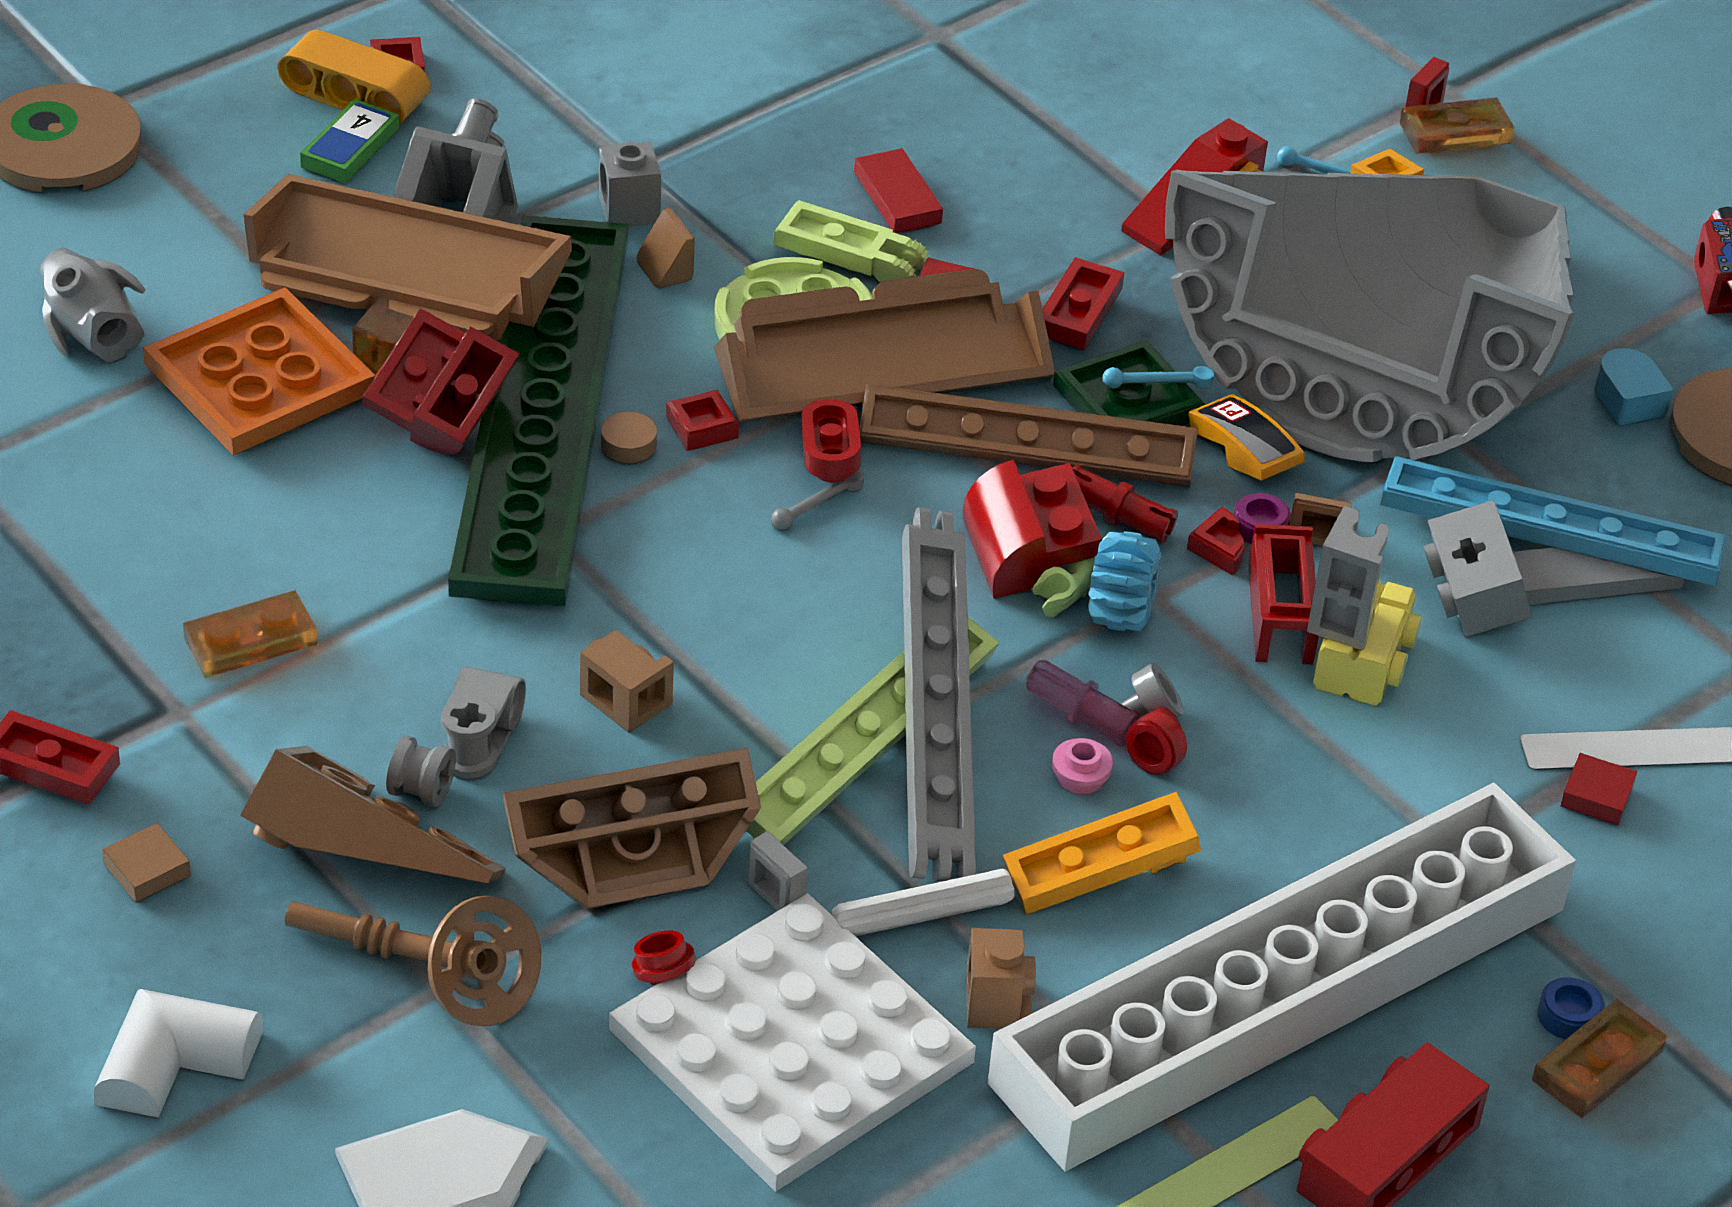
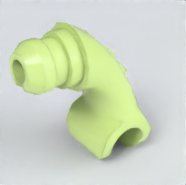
[1031,558,1095,618]

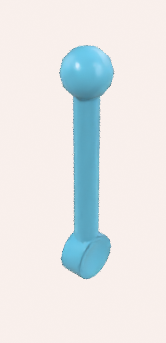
[1277,146,1351,174]
[1103,366,1214,389]

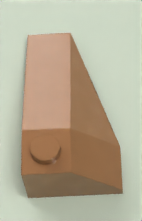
[240,746,506,883]

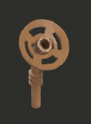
[285,896,542,1027]

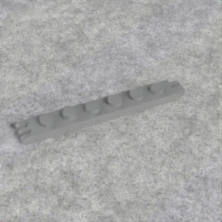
[902,507,976,882]

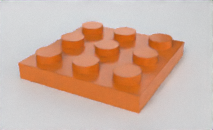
[143,287,376,455]

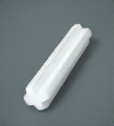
[832,869,1014,937]

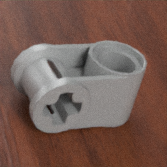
[441,666,526,779]

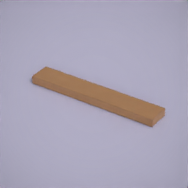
[859,384,1198,487]

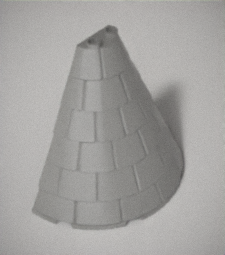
[1165,170,1575,462]

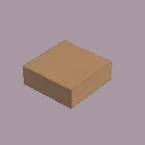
[102,823,191,903]

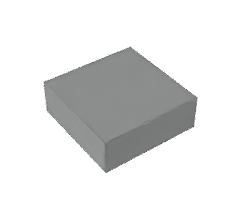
[748,831,808,911]

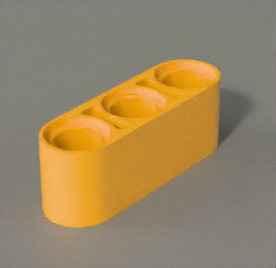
[277,29,431,124]

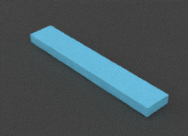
[1380,456,1728,586]

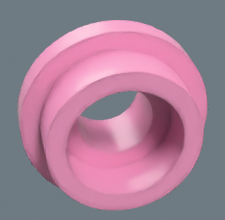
[1052,738,1113,794]

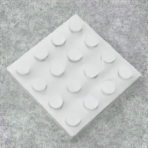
[609,893,976,1192]

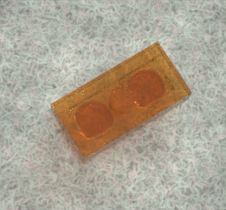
[1399,97,1514,154]
[183,590,318,678]
[1532,999,1667,1118]

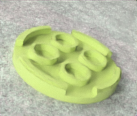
[714,257,873,341]

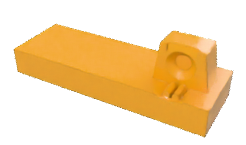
[1003,792,1201,915]

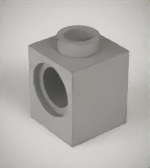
[599,142,661,227]

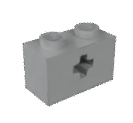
[1423,500,1532,637]

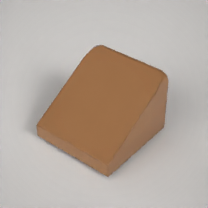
[637,207,695,288]
[1289,493,1352,547]

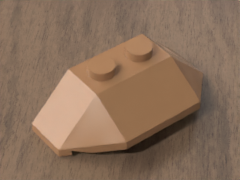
[503,748,761,910]

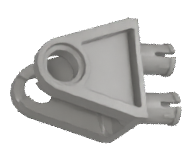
[393,98,518,222]

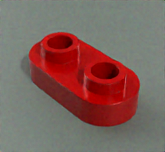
[802,399,861,483]

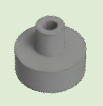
[1121,662,1184,722]

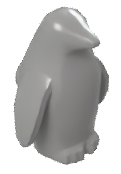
[40,248,146,363]

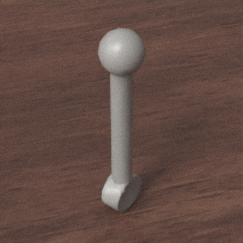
[771,470,864,530]

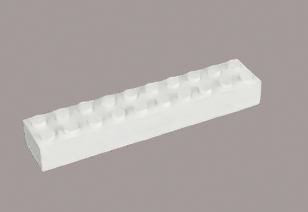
[987,782,1576,1172]

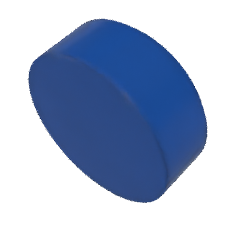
[1537,977,1605,1041]

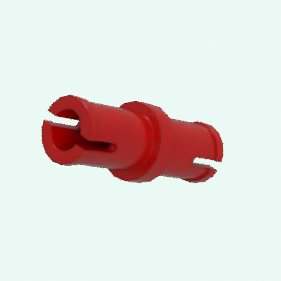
[1072,464,1178,544]

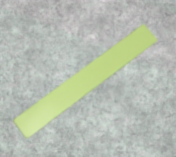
[1116,1096,1338,1207]

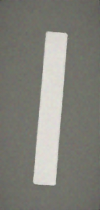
[1520,727,1732,769]

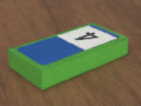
[300,99,400,184]

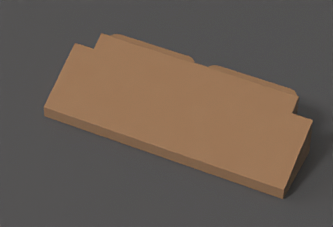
[243,174,572,341]
[714,269,1055,423]

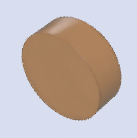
[601,411,657,464]

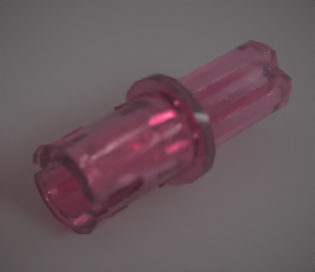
[1026,660,1141,747]

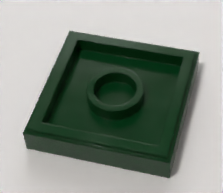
[1053,340,1205,426]

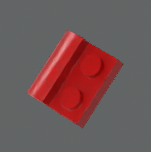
[362,308,519,454]
[963,460,1102,599]

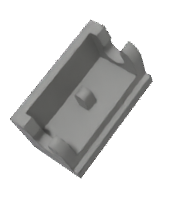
[1307,505,1389,650]

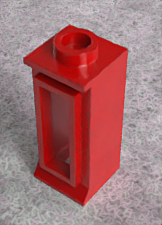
[1248,524,1319,665]

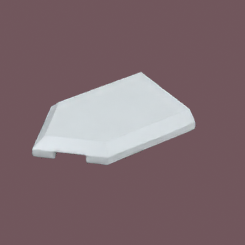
[335,1109,548,1207]

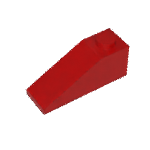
[1121,118,1268,256]

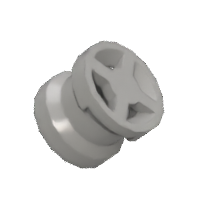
[386,736,456,807]

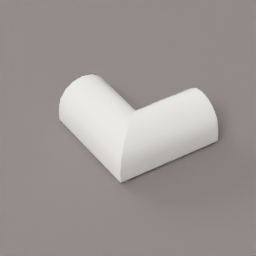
[93,989,264,1118]

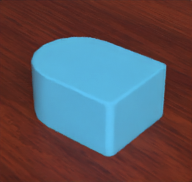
[1595,348,1673,425]

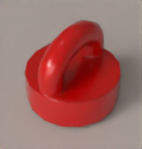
[1125,707,1188,775]

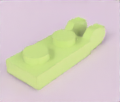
[774,200,929,282]

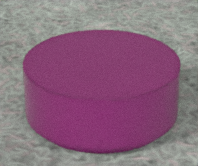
[1234,493,1291,544]

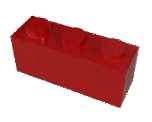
[1296,1042,1490,1207]

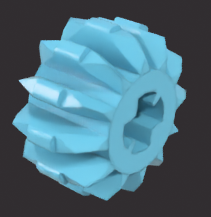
[1088,531,1161,632]

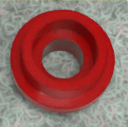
[631,930,696,986]

